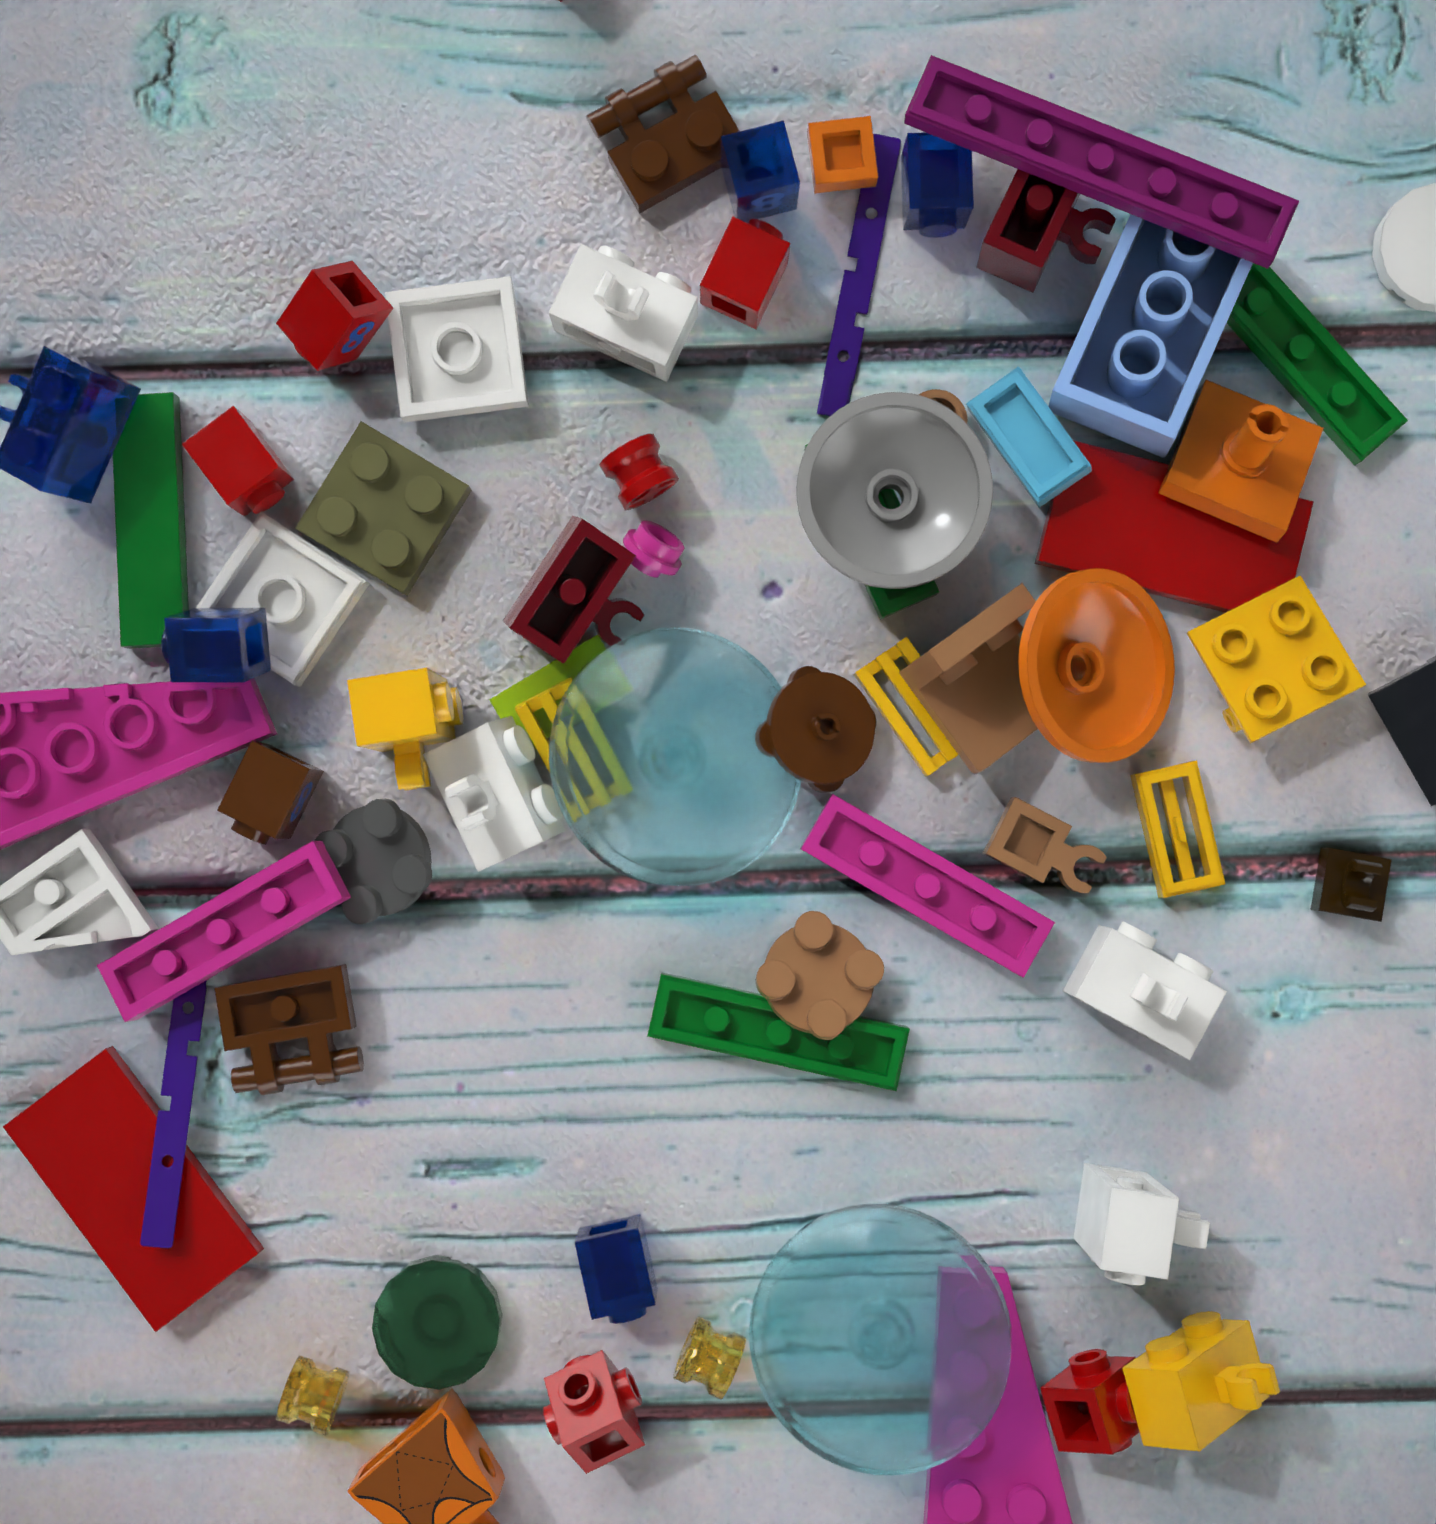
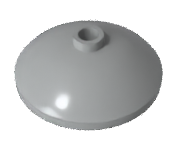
[796,392,993,589]

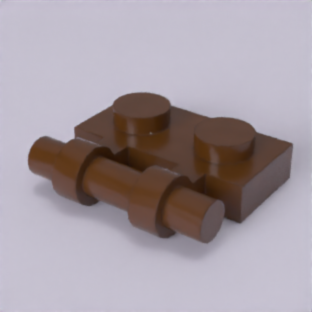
[586,55,747,214]
[214,964,364,1095]

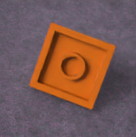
[1158,380,1323,543]

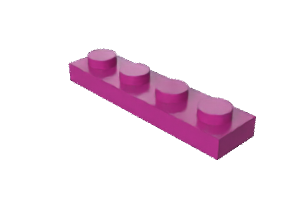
[800,794,1055,978]
[97,841,351,1022]

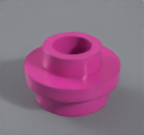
[623,520,685,578]

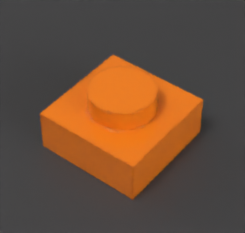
[807,116,878,194]

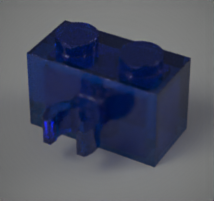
[0,346,141,504]

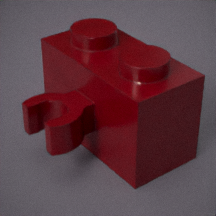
[976,169,1116,293]
[503,516,645,664]

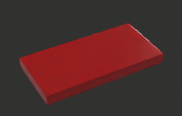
[1035,440,1314,613]
[3,1046,264,1332]

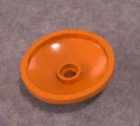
[1019,568,1175,763]

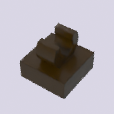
[1310,848,1392,922]

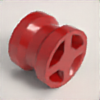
[599,434,679,510]

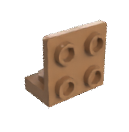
[899,583,1038,774]

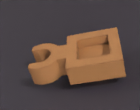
[983,797,1107,893]

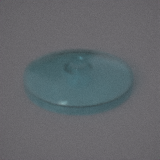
[549,627,801,887]
[749,1204,1012,1476]

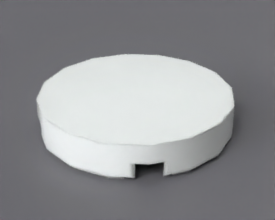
[1372,183,1436,312]

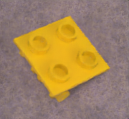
[1187,575,1366,744]

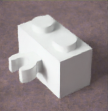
[549,244,698,382]
[423,716,566,872]
[1063,921,1227,1060]
[1073,1163,1210,1285]

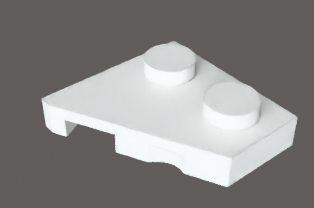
[0,829,159,955]

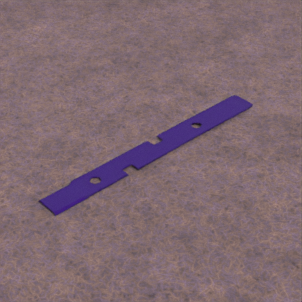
[817,134,901,416]
[140,980,207,1248]

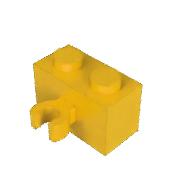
[347,667,463,791]
[1122,1311,1280,1452]

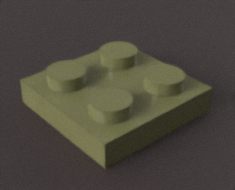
[295,421,472,596]

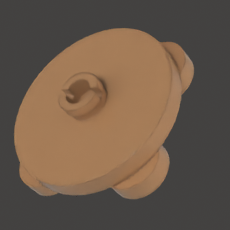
[755,911,884,1040]

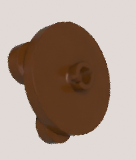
[755,666,876,793]

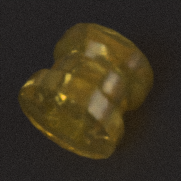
[673,1316,746,1400]
[276,1355,350,1436]

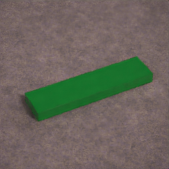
[1227,263,1408,466]
[110,392,190,649]
[647,972,910,1091]

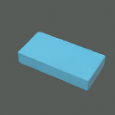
[966,366,1092,508]

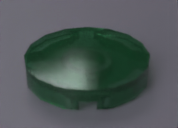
[372,1255,503,1390]

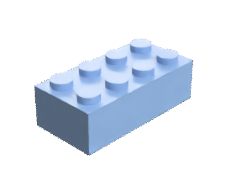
[1048,214,1253,458]

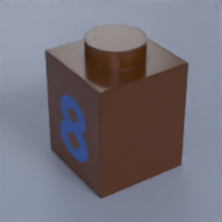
[217,741,324,845]

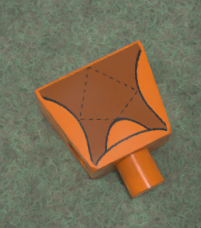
[347,1388,505,1524]

